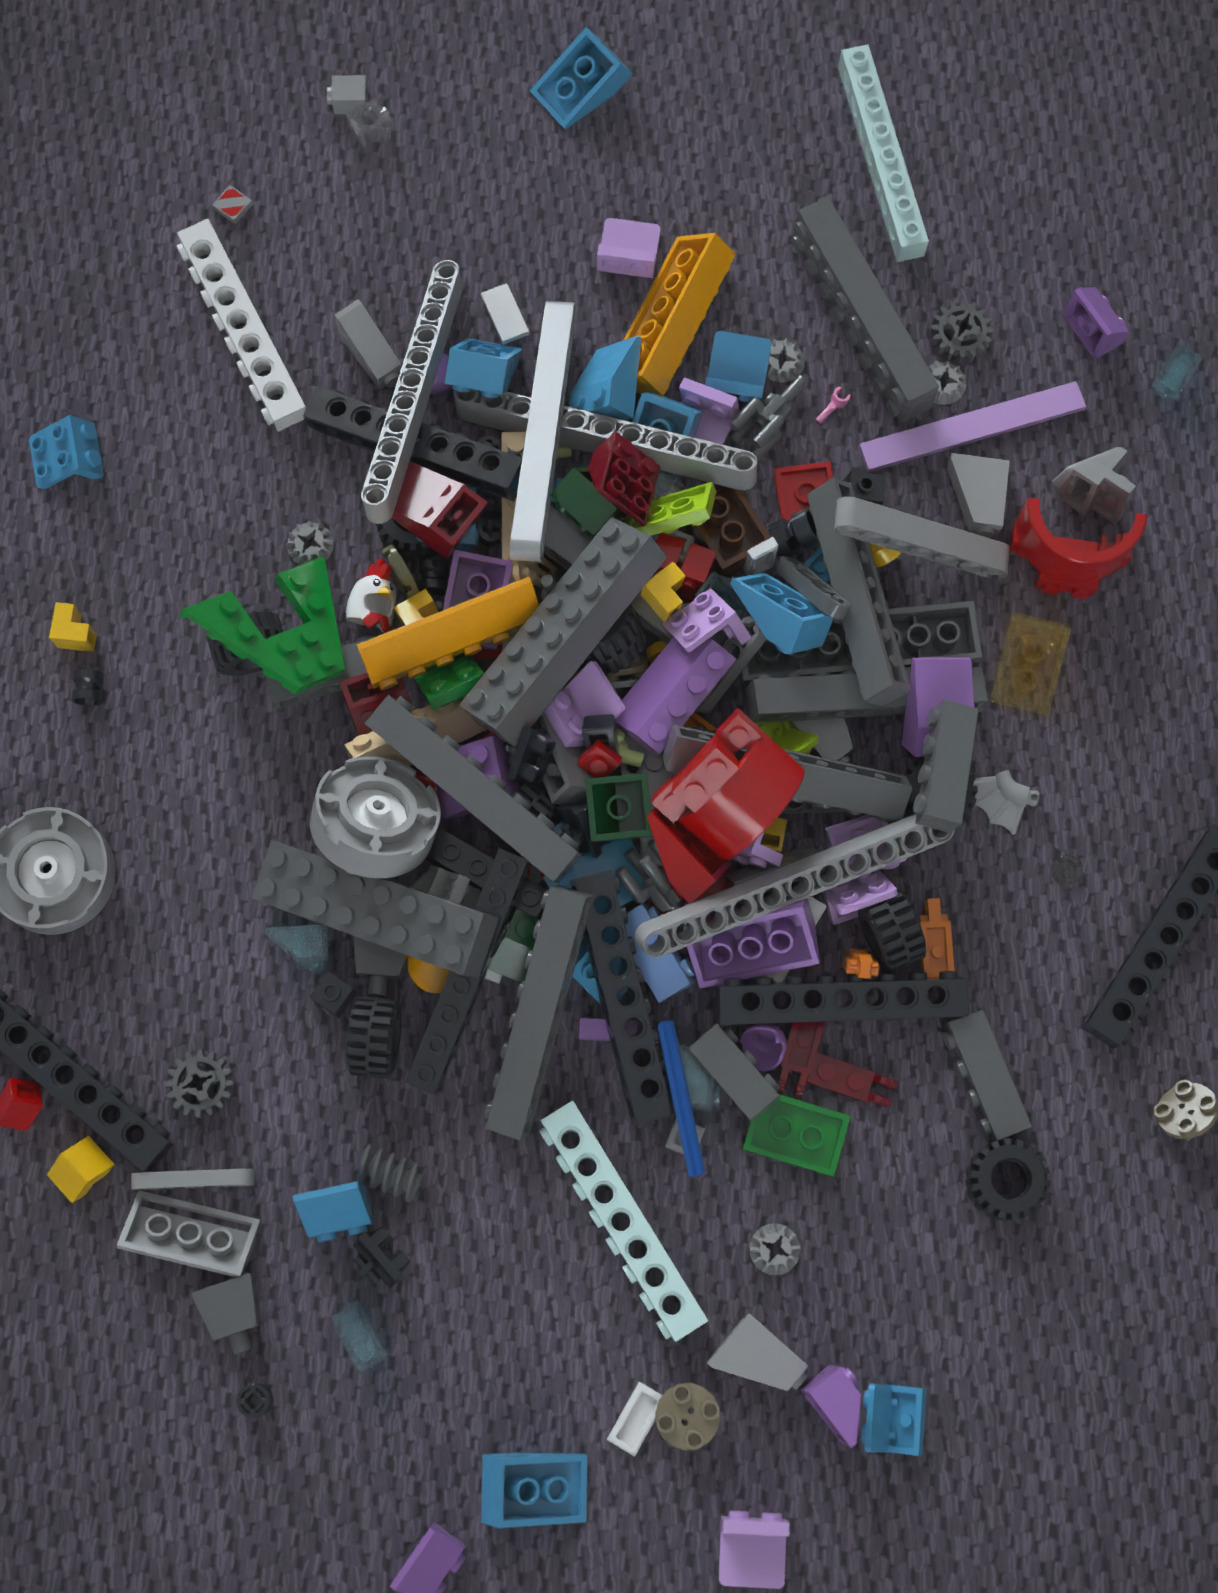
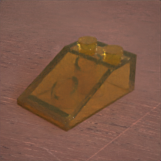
[990,611,1071,715]

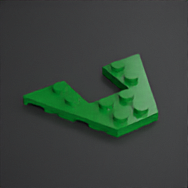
[179,557,345,694]

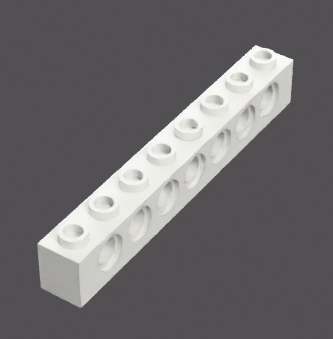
[176,219,306,432]

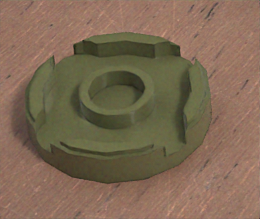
[381,544,419,599]

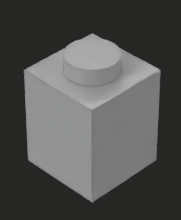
[327,75,368,114]

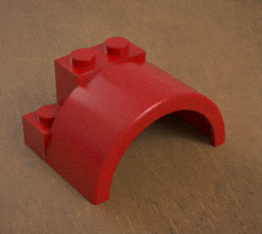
[1009,498,1148,599]
[651,708,805,860]

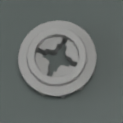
[766,338,805,383]
[928,360,967,405]
[286,521,334,565]
[749,1223,801,1275]

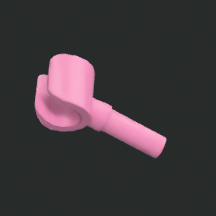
[815,387,850,424]

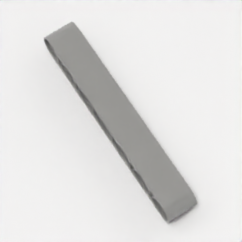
[834,497,1010,578]

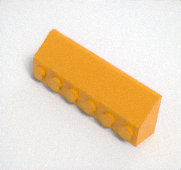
[624,233,736,396]
[357,577,539,690]

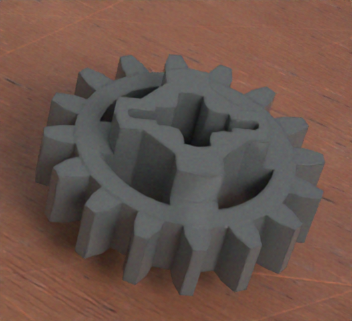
[930,300,994,363]
[165,1049,235,1119]

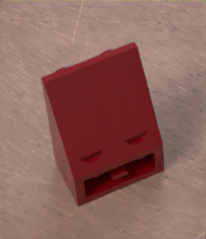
[588,432,660,527]
[391,461,488,559]
[339,672,414,736]

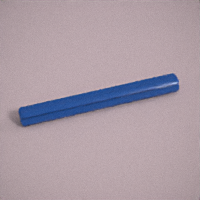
[658,1021,705,1177]

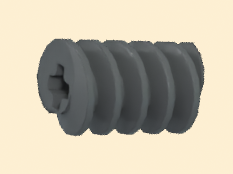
[357,1143,428,1203]

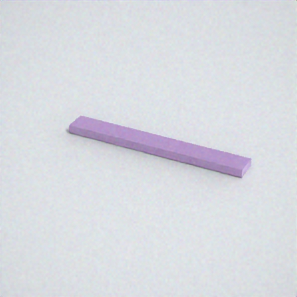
[859,381,1086,472]

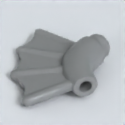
[973,770,1040,835]

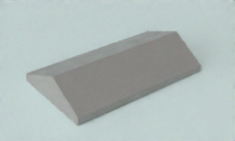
[117,1190,260,1277]

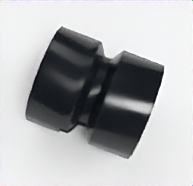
[768,508,820,557]

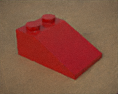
[647,808,731,904]

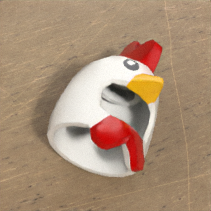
[346,559,396,633]

